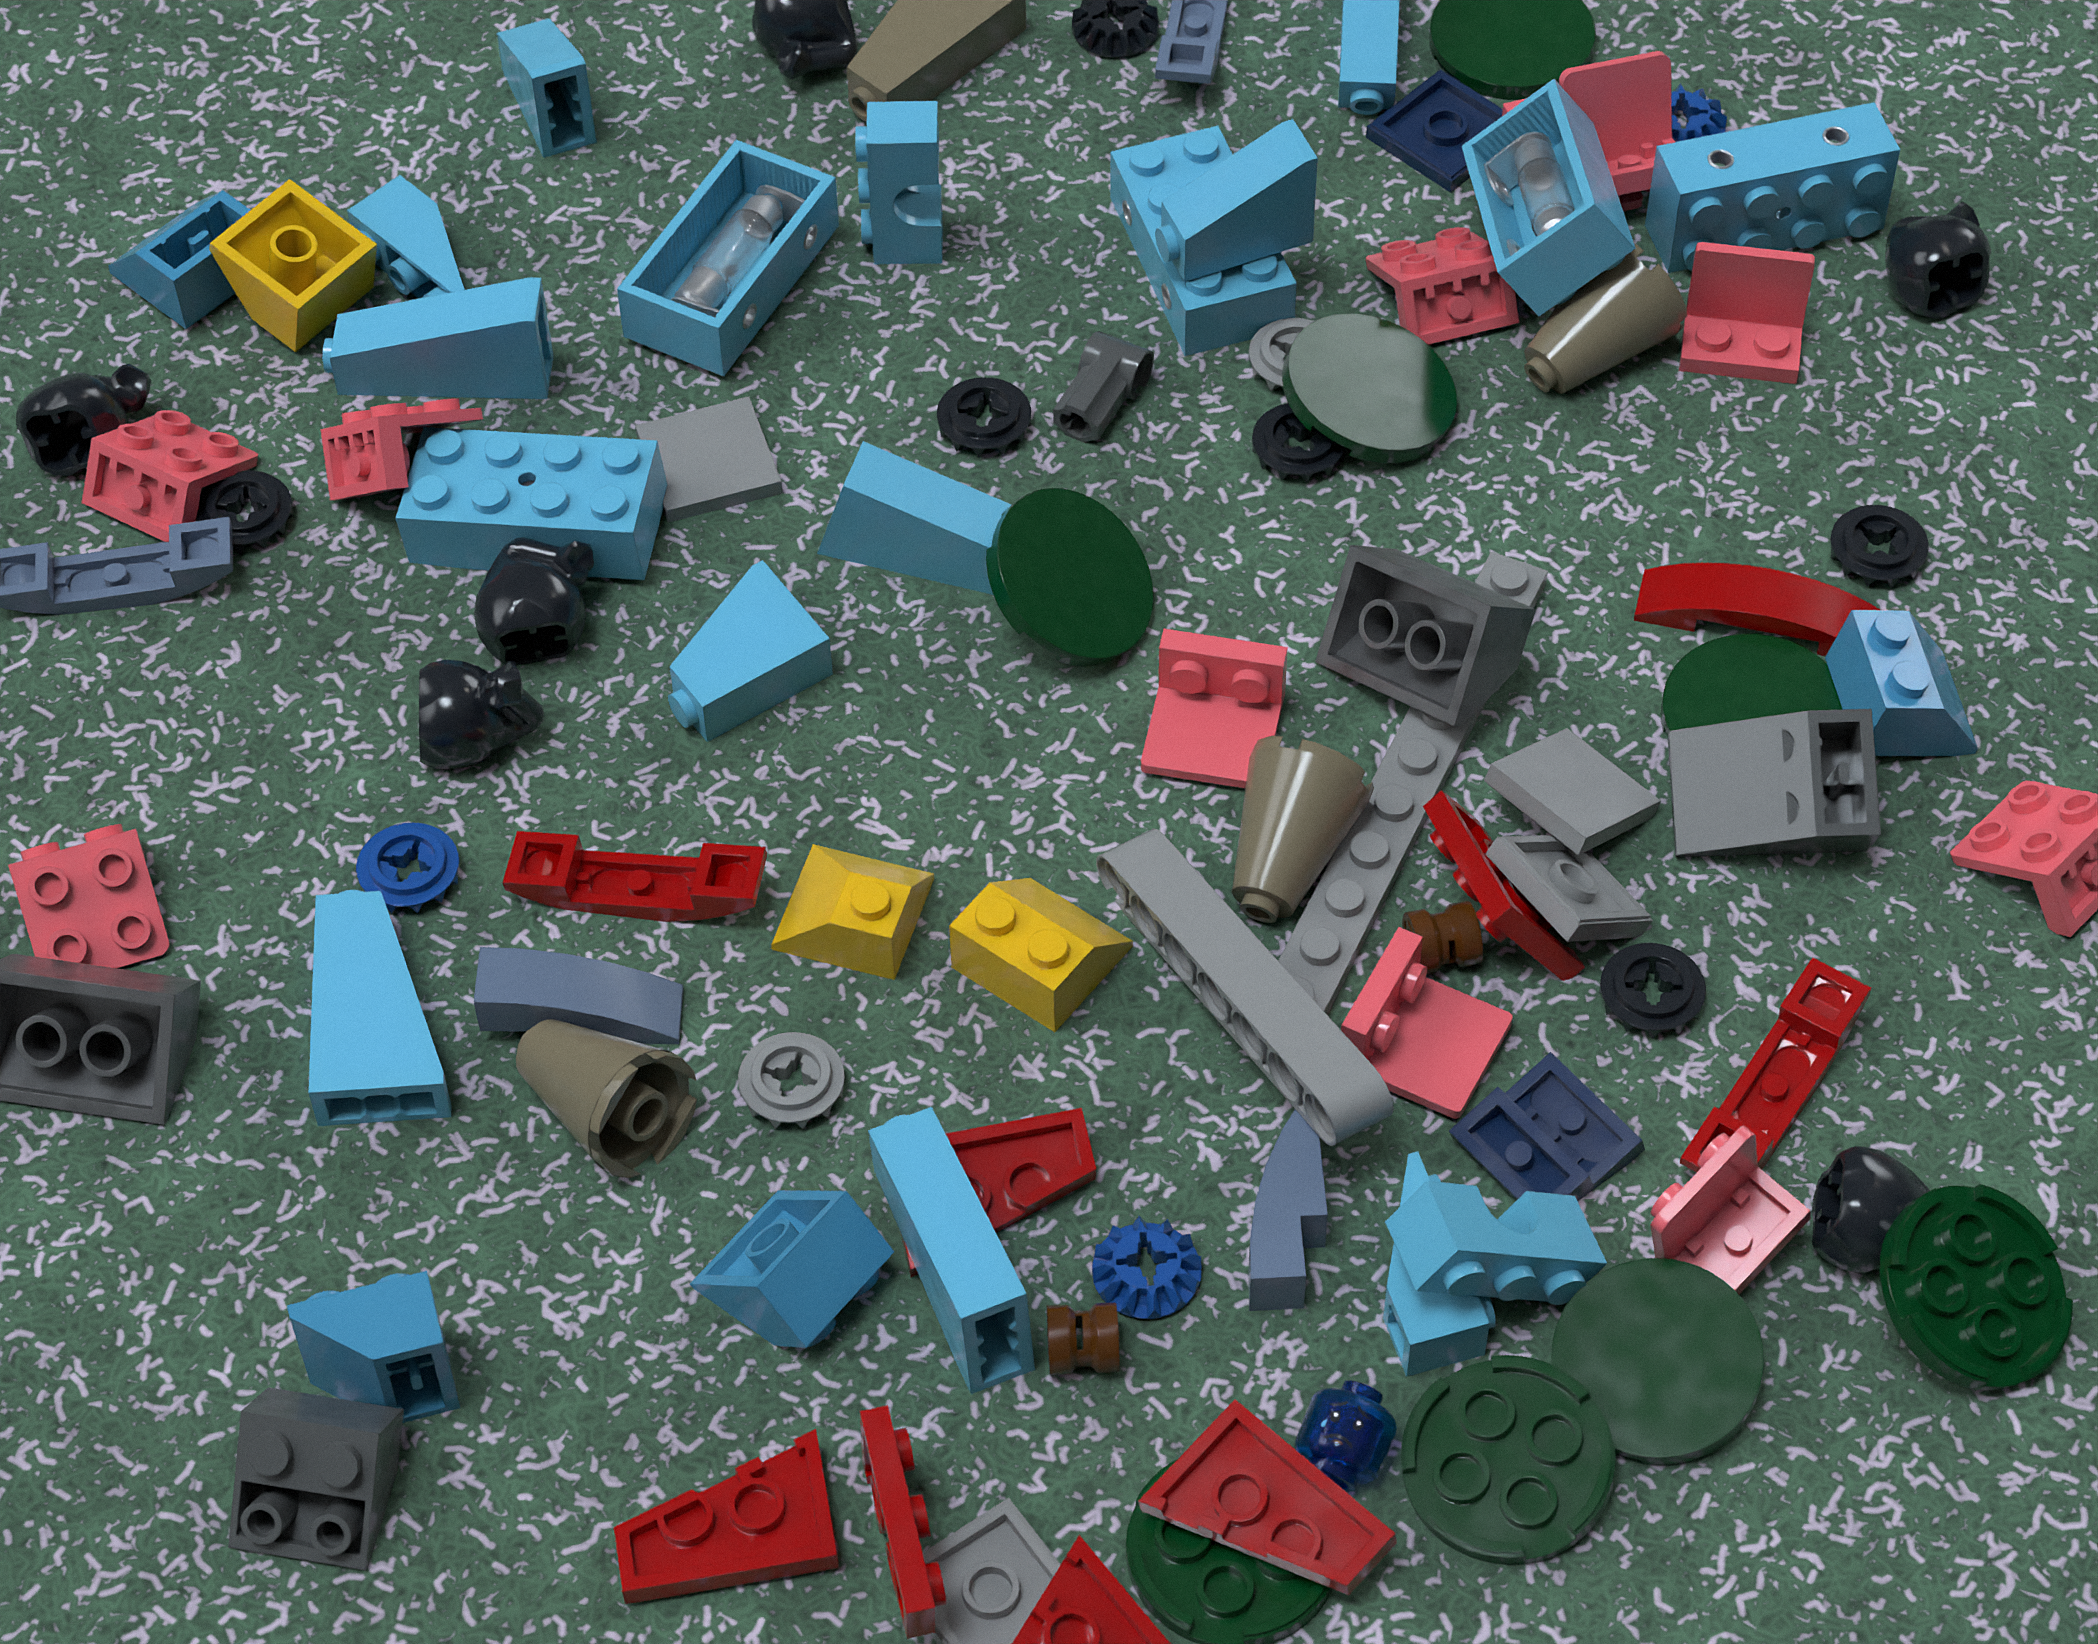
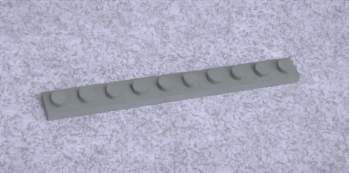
[1278,552,1548,1015]

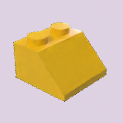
[209,179,377,352]
[949,878,1133,1033]

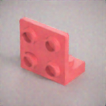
[1365,227,1519,345]
[1679,242,1815,384]
[321,398,483,501]
[82,410,258,542]
[1141,629,1288,788]
[1950,781,2098,937]
[1341,927,1513,1119]

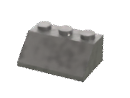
[1315,545,1536,726]
[0,953,201,1125]

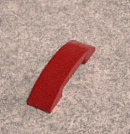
[1634,563,1880,656]
[502,831,767,922]
[1680,957,1871,1172]

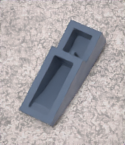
[474,947,684,1044]
[1248,1109,1328,1311]

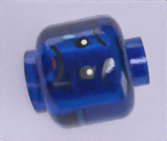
[1294,1380,1397,1492]

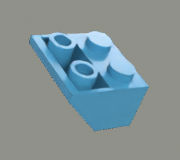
[108,190,250,329]
[287,1271,460,1423]

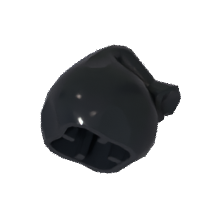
[752,0,857,80]
[1885,201,1991,319]
[16,364,151,476]
[474,537,594,666]
[419,660,545,770]
[1812,1146,1930,1274]

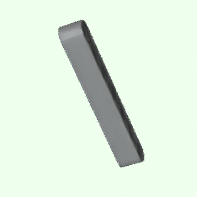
[1096,828,1394,1146]

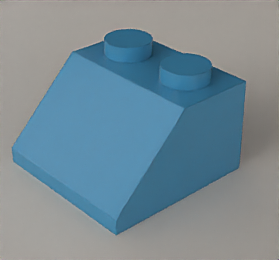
[1825,610,1978,756]
[690,1190,894,1348]

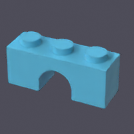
[855,101,943,264]
[1385,1181,1607,1305]

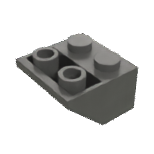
[228,1387,404,1570]

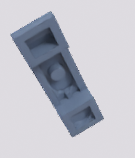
[1155,0,1229,84]
[0,517,233,614]

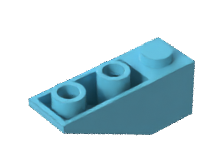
[347,175,464,299]
[1383,1152,1495,1377]

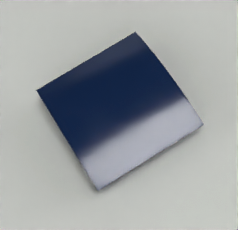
[1449,1052,1645,1201]

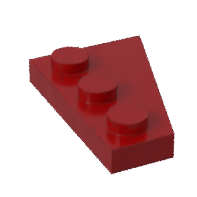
[1423,790,1585,981]
[900,1108,1096,1278]
[1138,1399,1397,1595]
[860,1405,947,1639]
[614,1429,839,1604]
[1012,1535,1171,1644]

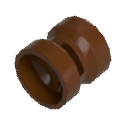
[1402,901,1483,975]
[1047,1302,1120,1375]

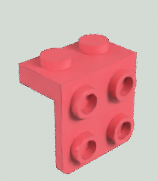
[1559,51,1675,198]
[8,824,170,968]
[1650,1126,1811,1294]

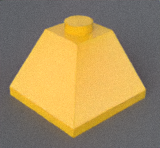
[771,844,934,980]

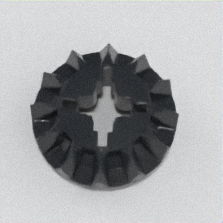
[1072,0,1159,57]
[937,377,1031,457]
[1252,403,1346,483]
[196,471,294,553]
[1830,505,1929,588]
[1599,943,1706,1039]

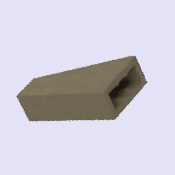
[847,0,1026,121]

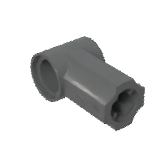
[1053,331,1154,443]

